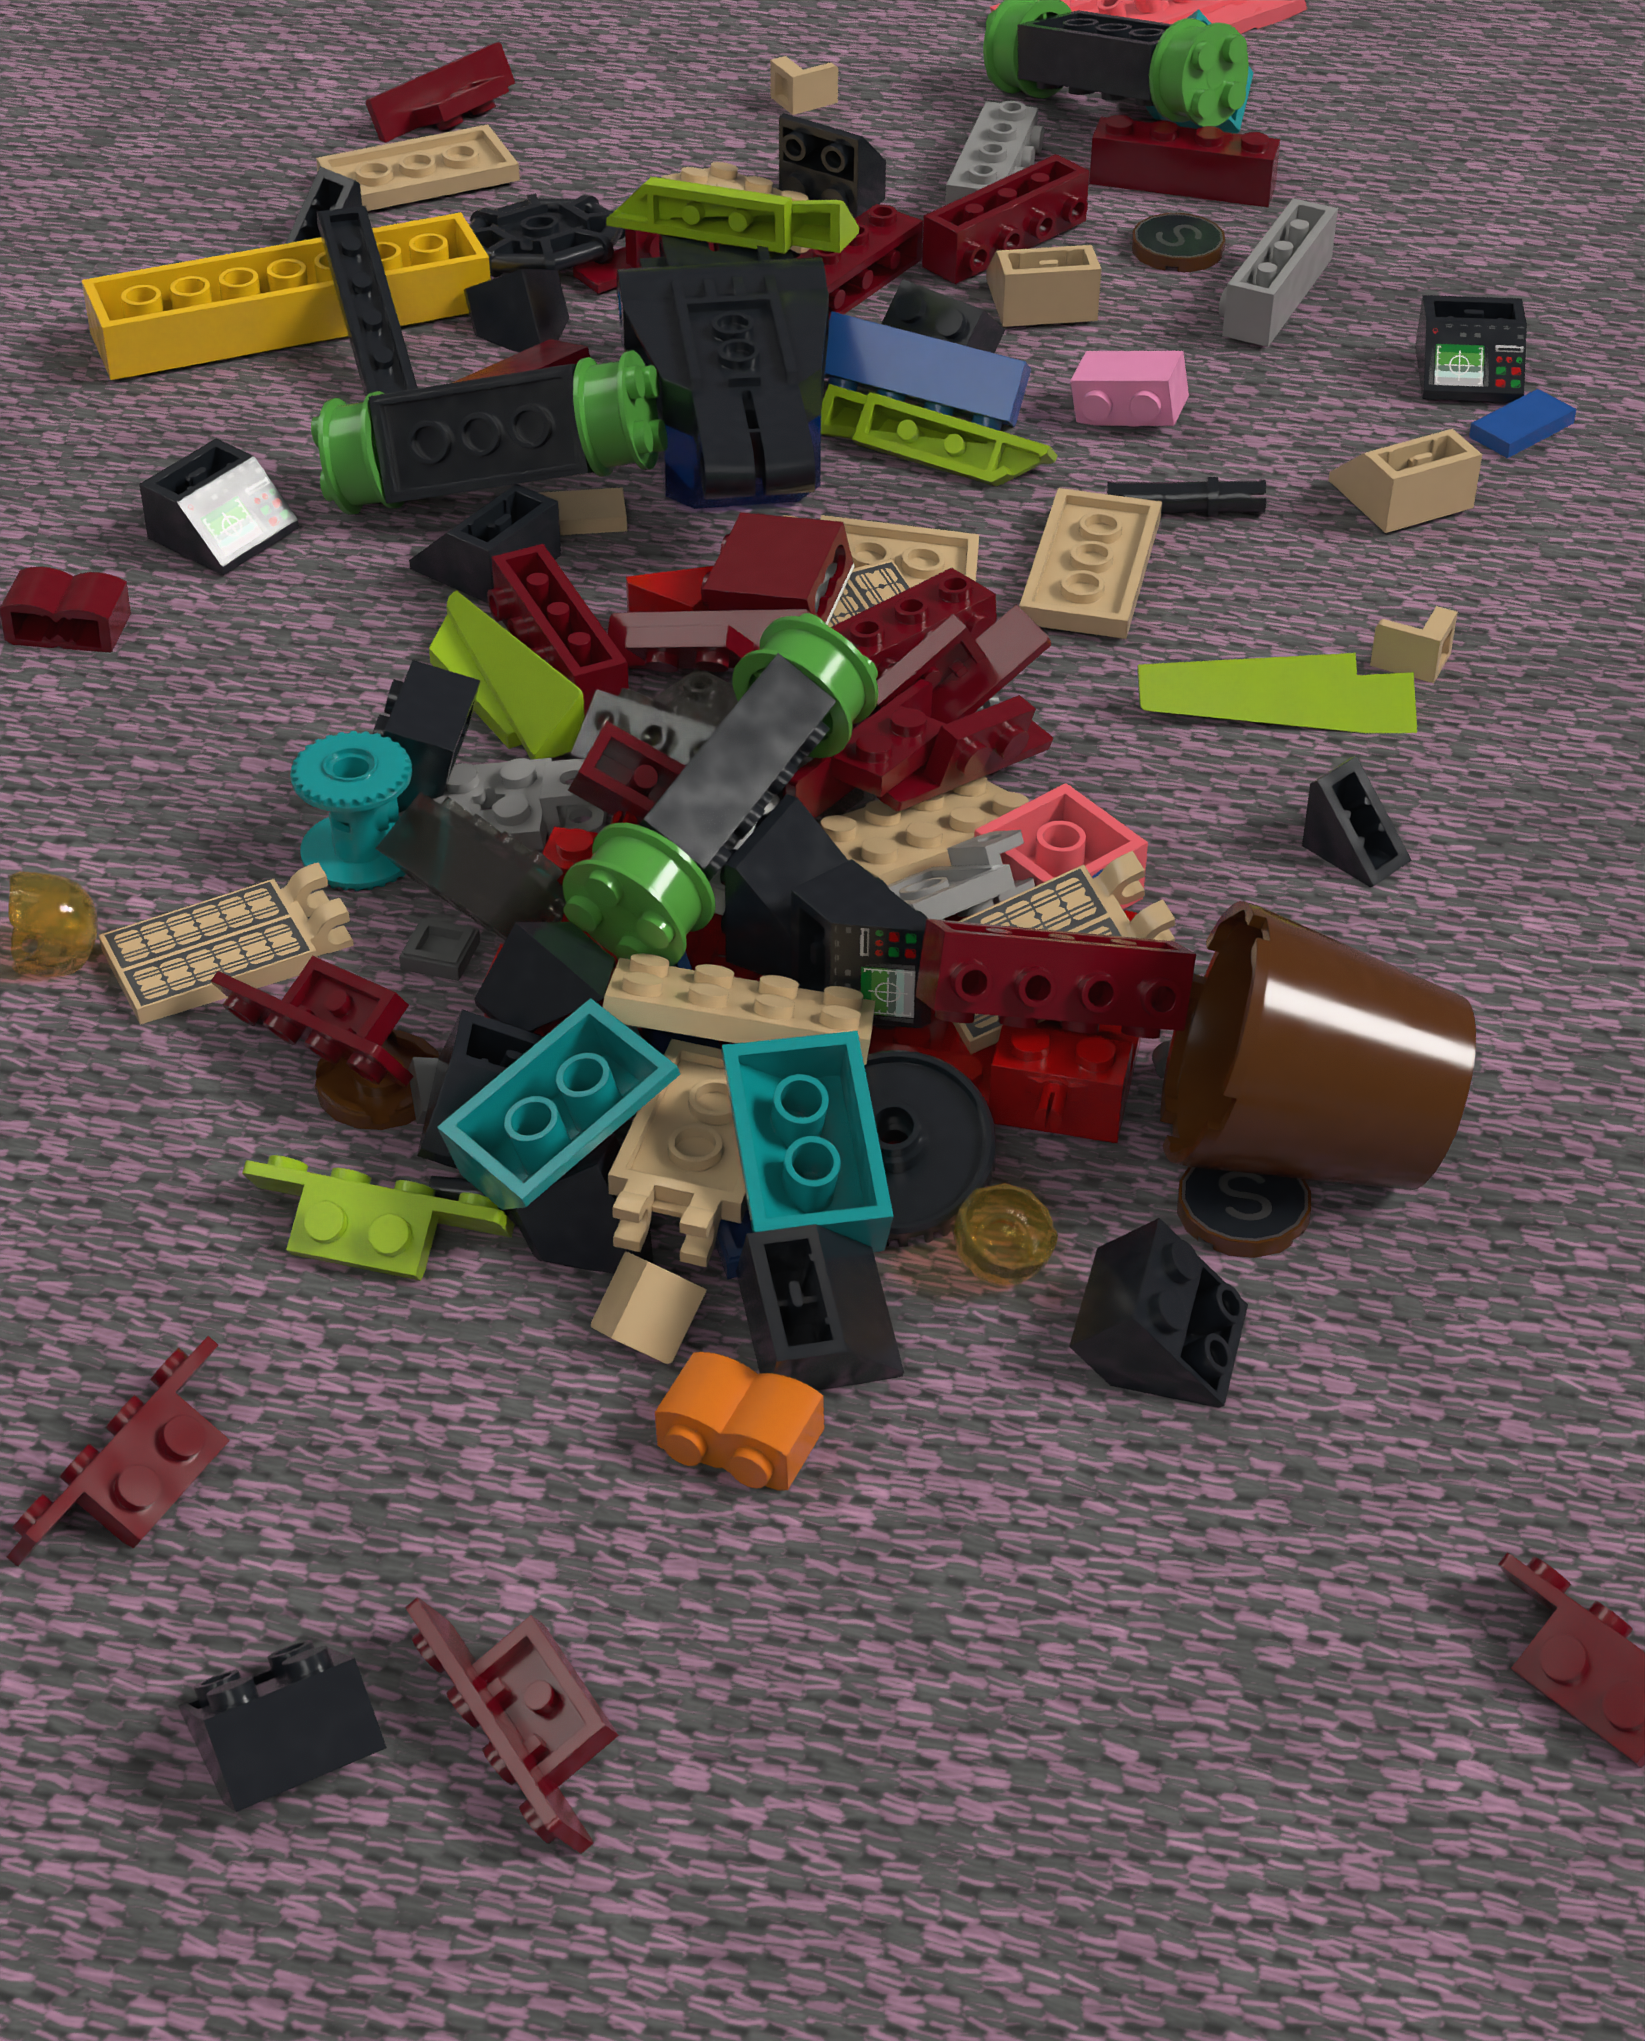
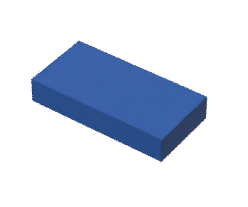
[1469,389,1576,458]

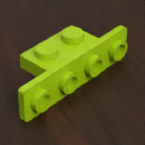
[242,1155,515,1281]

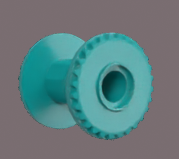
[290,731,420,891]

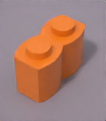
[655,1352,824,1491]

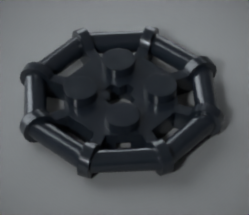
[469,194,625,277]

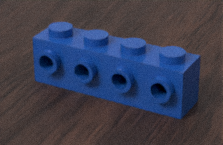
[825,312,1031,431]

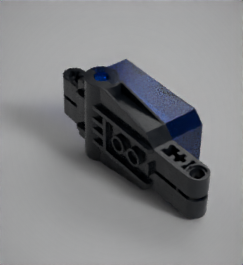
[617,234,829,509]

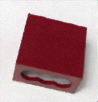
[701,512,854,625]

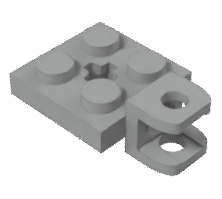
[422,758,607,857]
[887,830,1035,920]

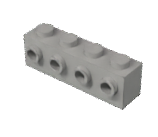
[945,101,1044,205]
[1218,198,1338,347]

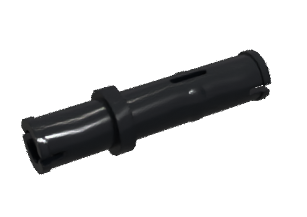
[1107,477,1266,517]

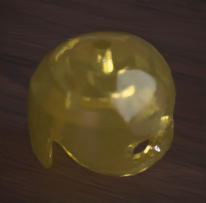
[7,871,98,977]

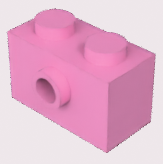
[1070,351,1189,427]

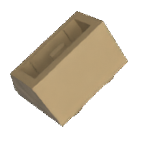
[986,245,1101,327]
[1328,429,1482,533]

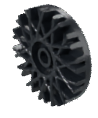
[864,1050,996,1247]

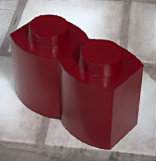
[0,567,131,653]

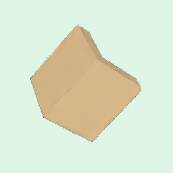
[771,56,838,115]
[1370,606,1458,683]
[591,1251,707,1364]

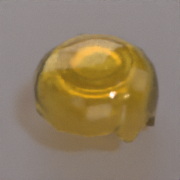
[953,1183,1058,1286]

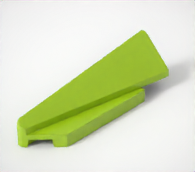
[606,177,859,254]
[812,384,1057,486]
[429,591,586,760]
[1137,653,1417,733]

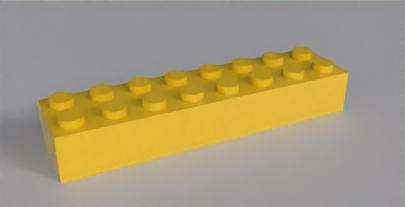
[82,212,491,380]

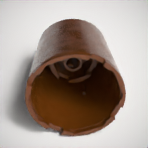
[1160,901,1476,1190]

